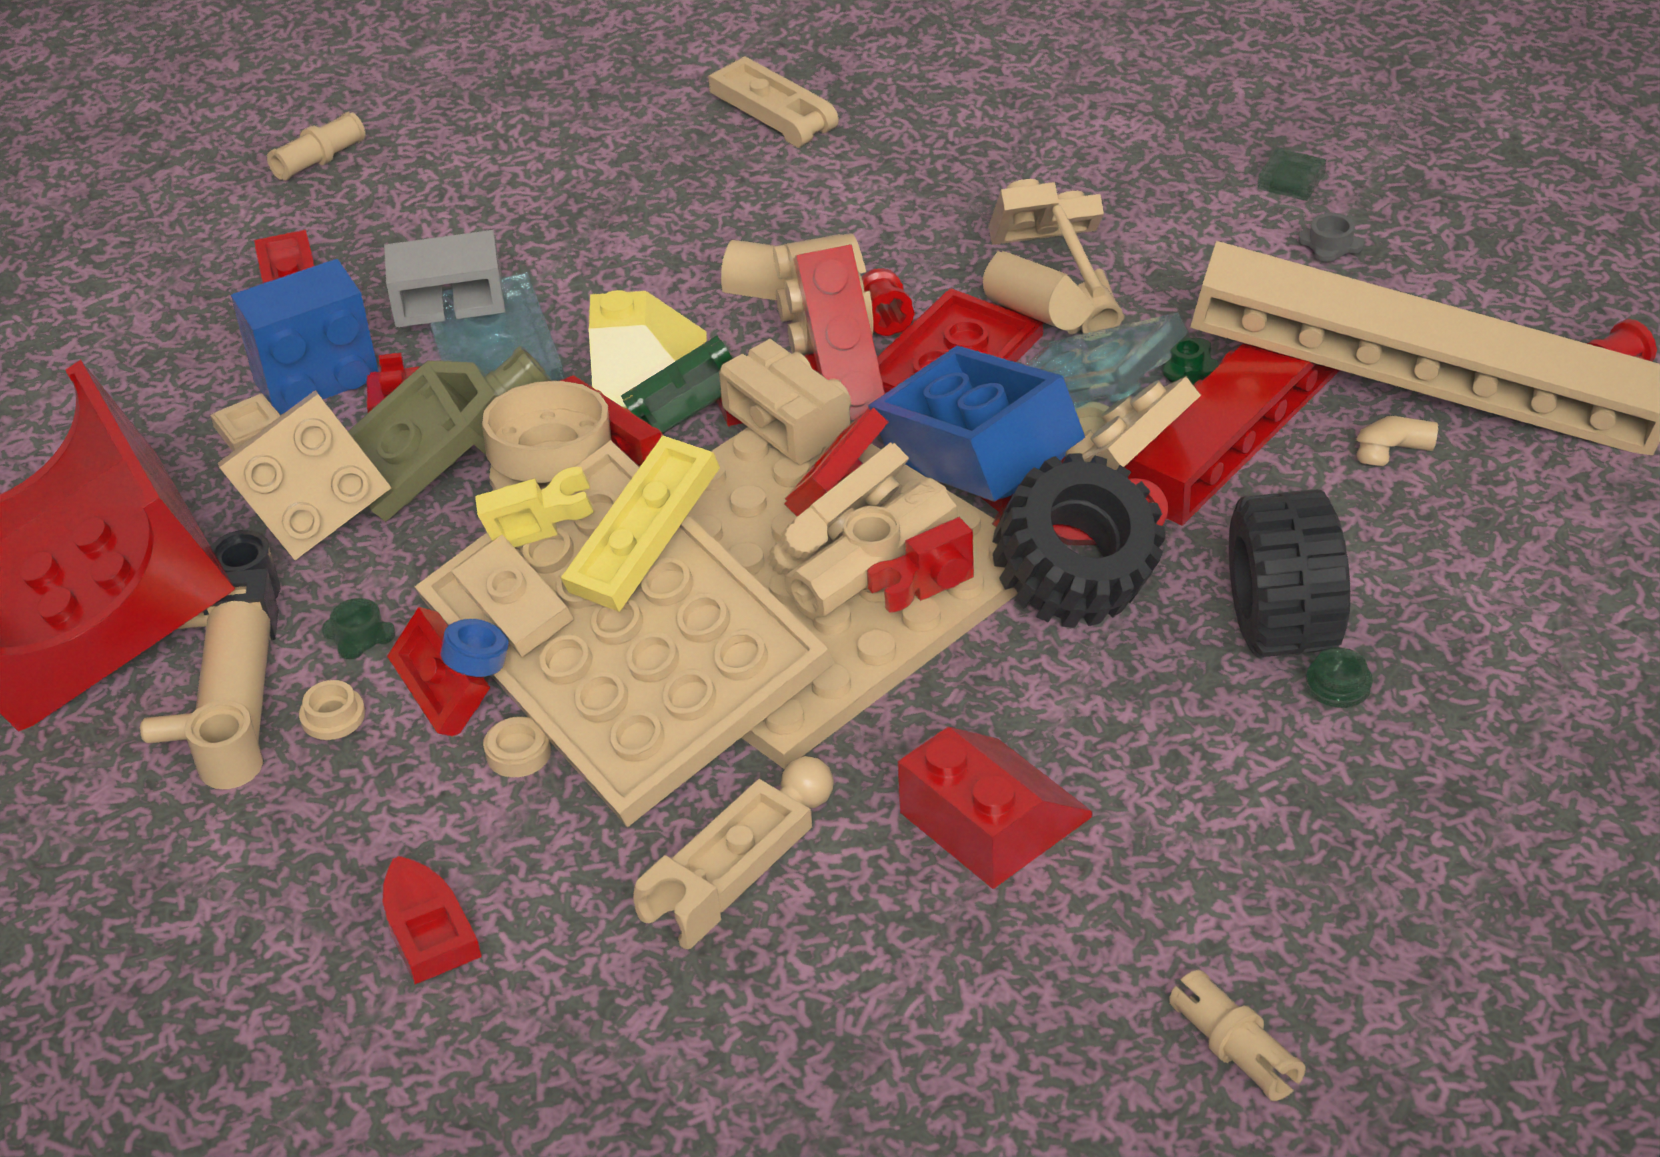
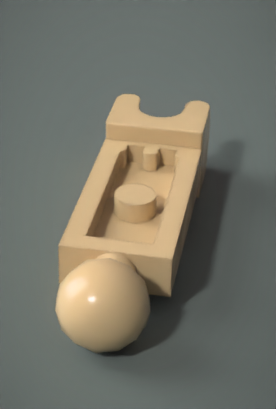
[634,756,834,949]

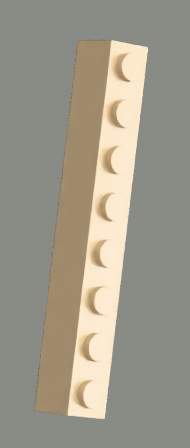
[1190,241,1660,455]

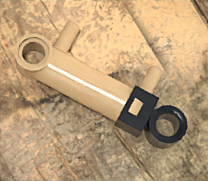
[140,530,281,789]

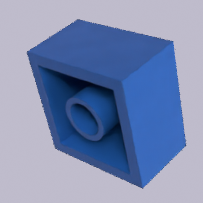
[231,258,379,415]

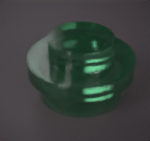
[1306,647,1373,708]

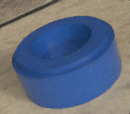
[440,619,509,677]

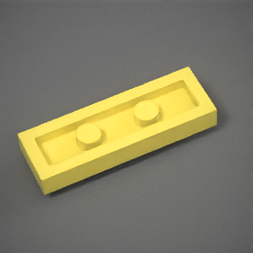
[561,436,720,612]

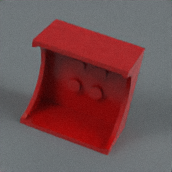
[0,360,235,732]

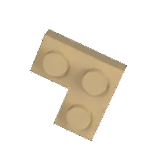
[989,179,1104,245]

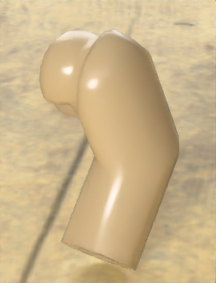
[1356,416,1438,466]

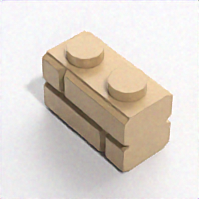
[719,339,851,465]

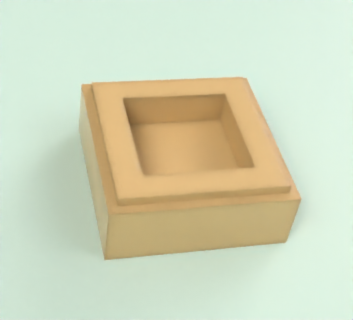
[211,394,280,451]

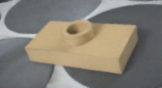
[451,534,574,657]

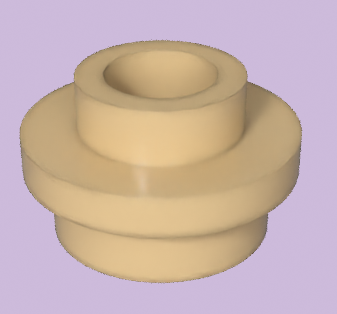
[299,680,365,740]

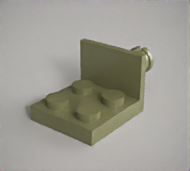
[348,345,551,522]

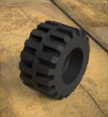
[992,453,1165,628]
[1229,489,1350,658]

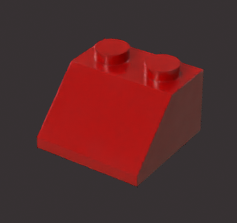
[898,726,1092,889]

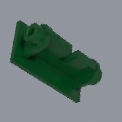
[621,336,733,434]

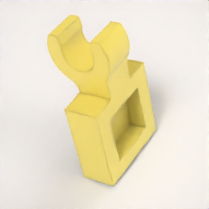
[475,467,594,548]

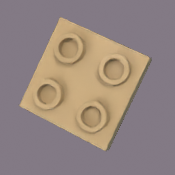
[218,390,392,560]

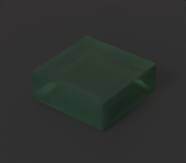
[1257,148,1326,201]

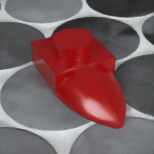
[383,856,482,985]

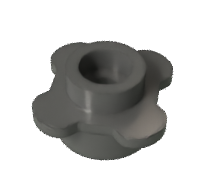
[1299,213,1364,262]

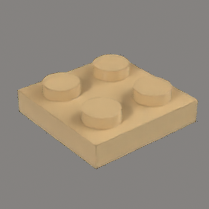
[1065,377,1201,470]

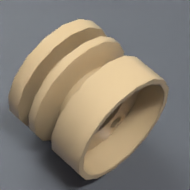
[482,381,611,491]

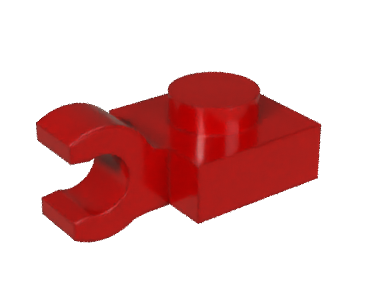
[867,517,974,613]

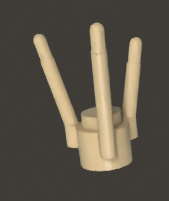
[1052,205,1124,338]

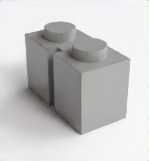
[384,230,506,328]

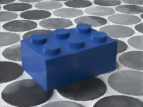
[868,346,1086,502]

